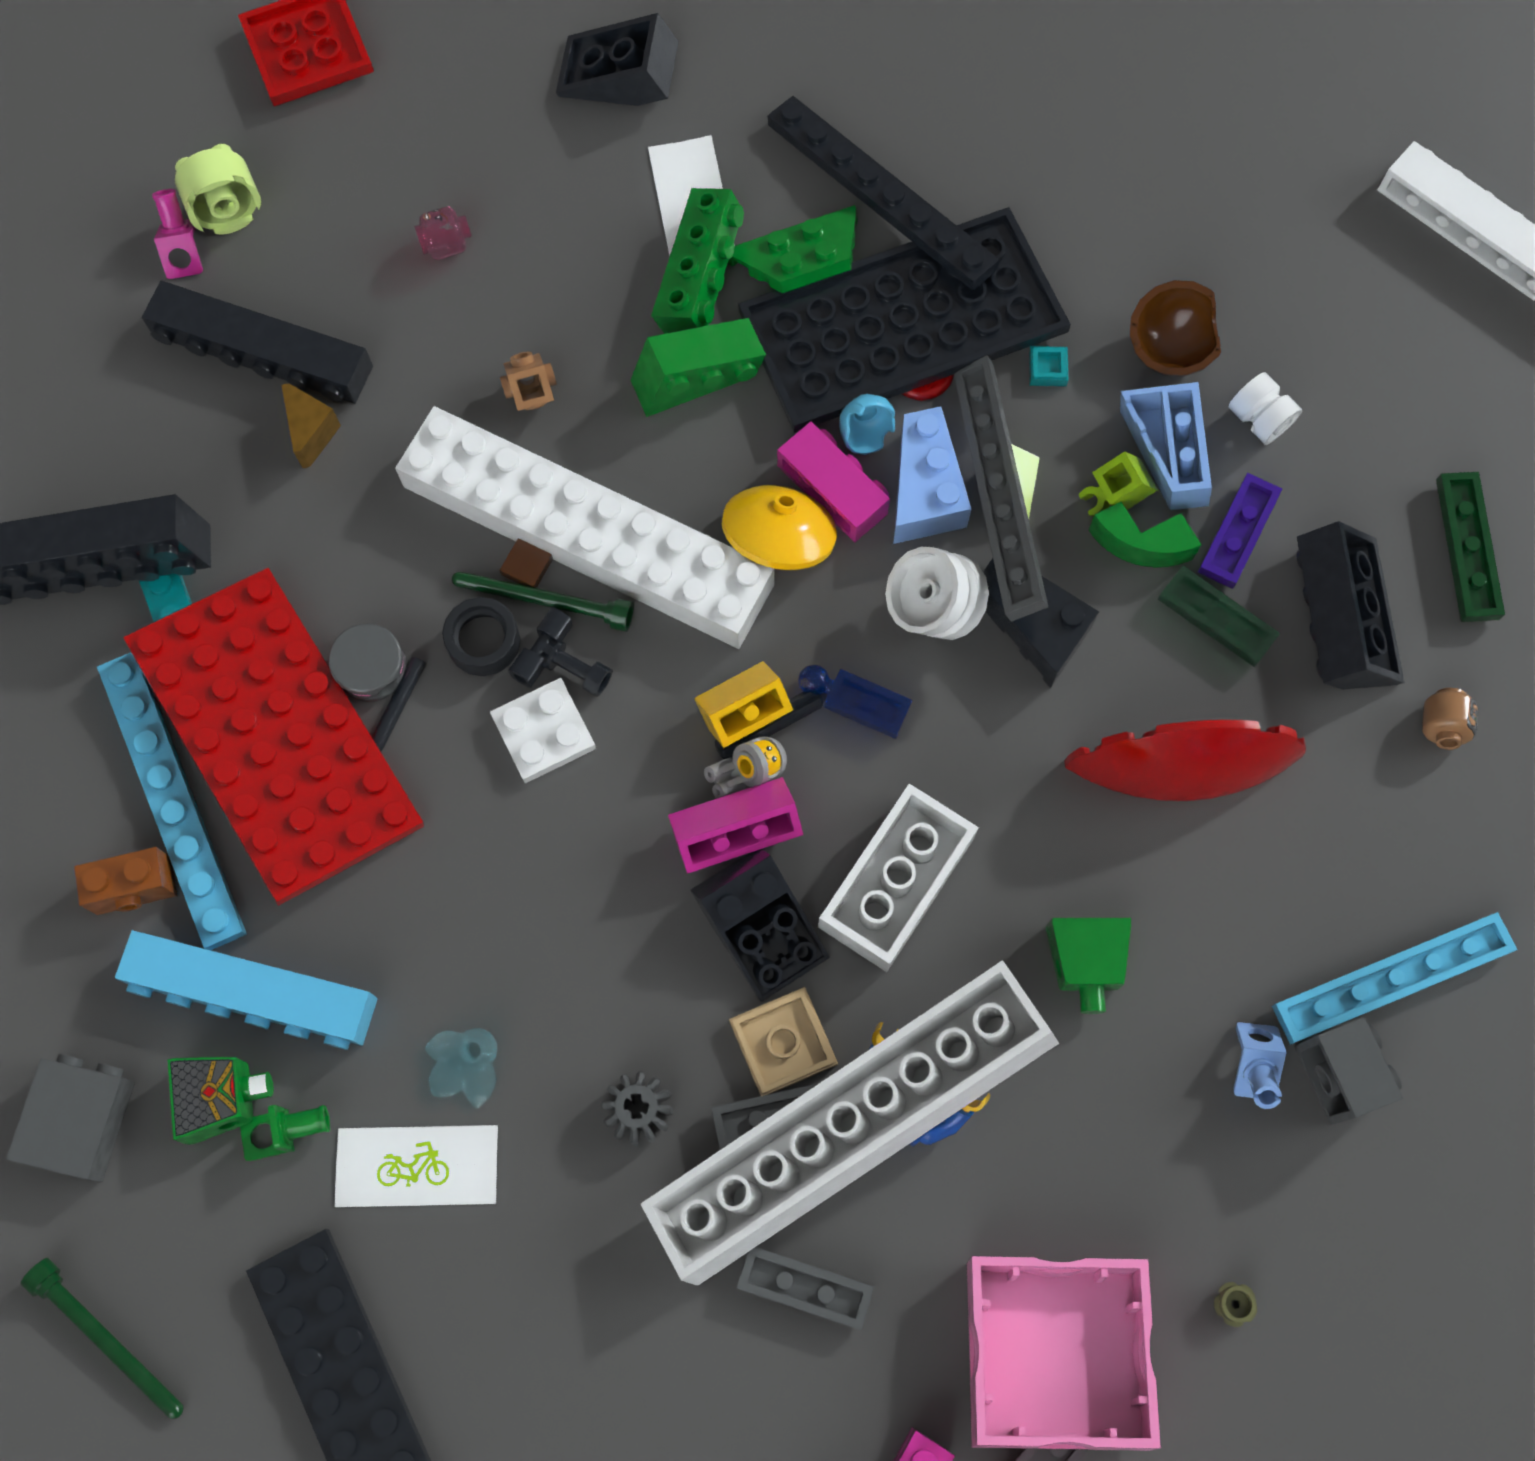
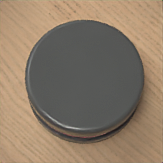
[328,624,407,701]

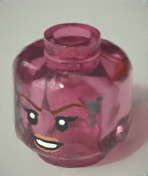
[414,206,472,260]

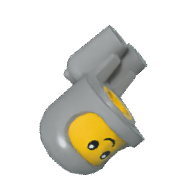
[704,736,787,799]

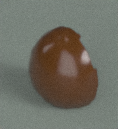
[1130,280,1221,377]

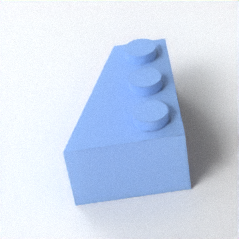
[1120,382,1212,510]
[893,406,971,544]

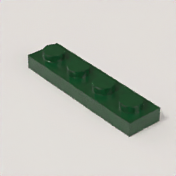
[1436,472,1505,622]

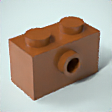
[74,847,177,915]

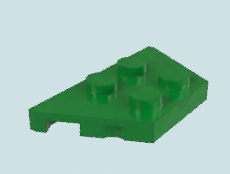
[728,205,858,294]

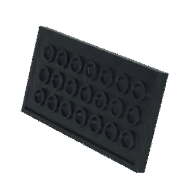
[738,207,1071,433]

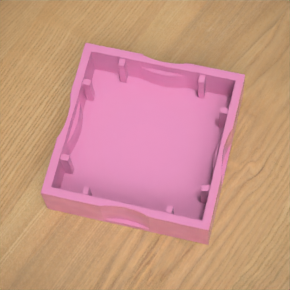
[967,1256,1161,1451]

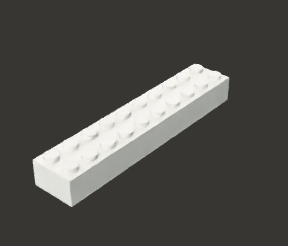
[395,406,774,649]
[641,960,1059,1286]

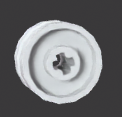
[885,546,989,640]

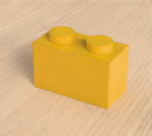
[694,661,793,748]

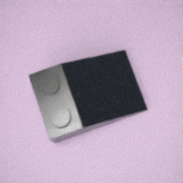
[556,13,679,106]

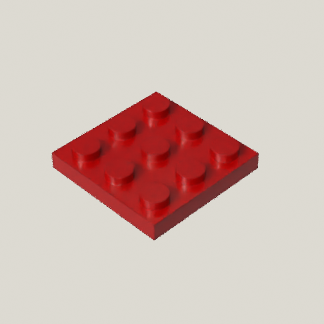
[238,0,374,107]

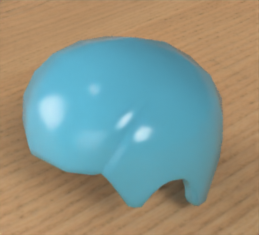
[839,394,895,455]

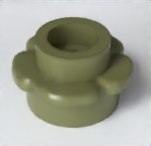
[1214,1282,1257,1327]

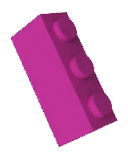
[777,422,890,543]
[668,777,803,874]

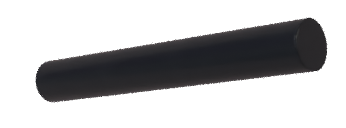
[372,657,426,753]

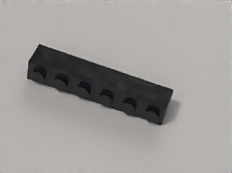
[141,280,373,404]

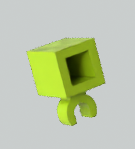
[1079,451,1158,517]

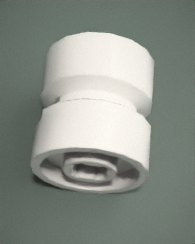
[1228,372,1302,445]

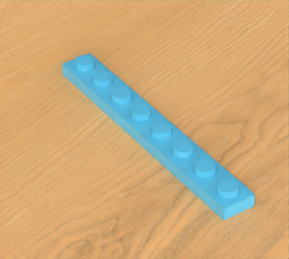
[97,652,247,950]

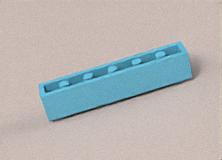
[115,930,378,1050]

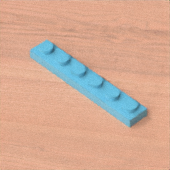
[1272,912,1518,1045]

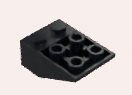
[690,849,830,1002]

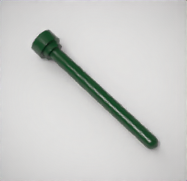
[452,572,634,632]
[20,1258,184,1419]

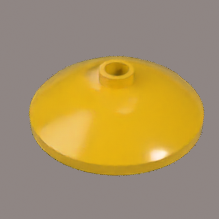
[722,485,837,570]

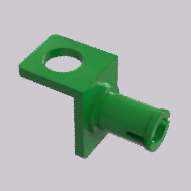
[240,1105,330,1161]

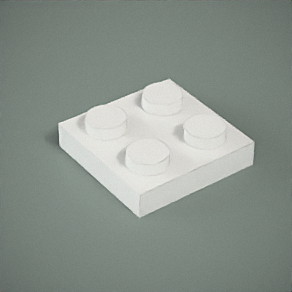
[490,678,596,784]

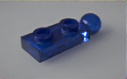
[798,665,913,739]

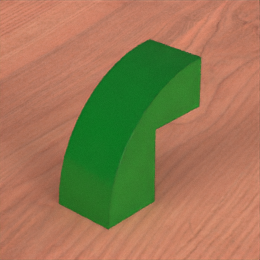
[1088,502,1202,568]

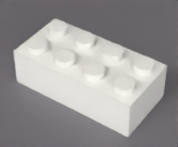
[818,784,979,972]

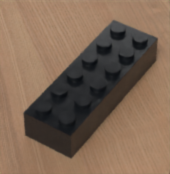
[0,494,211,605]

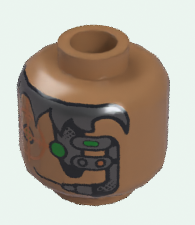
[1422,688,1478,750]

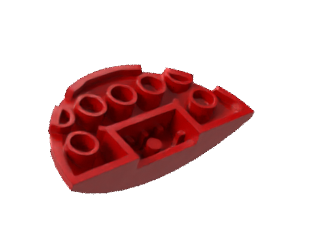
[1064,720,1306,801]

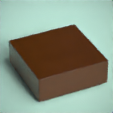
[499,538,553,588]

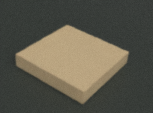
[729,987,838,1096]

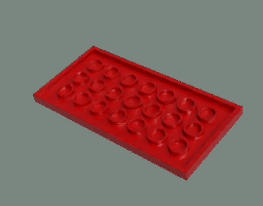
[123,568,424,906]

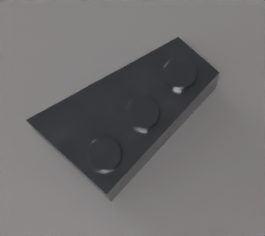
[983,558,1099,688]

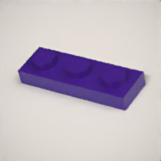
[1197,472,1282,589]

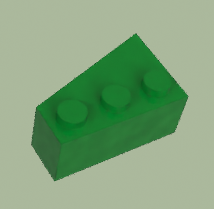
[630,318,766,417]

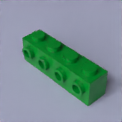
[651,188,744,334]

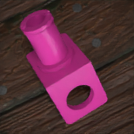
[152,188,203,279]

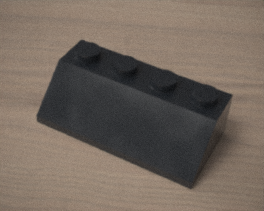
[1296,521,1405,690]

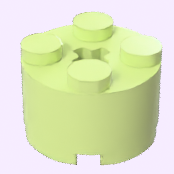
[175,144,261,235]

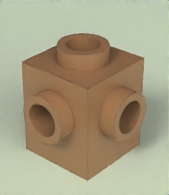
[500,352,557,411]

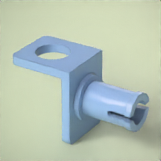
[1233,1022,1287,1109]

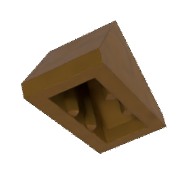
[281,383,341,468]

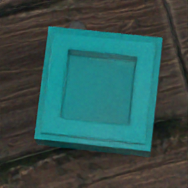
[1029,346,1069,386]

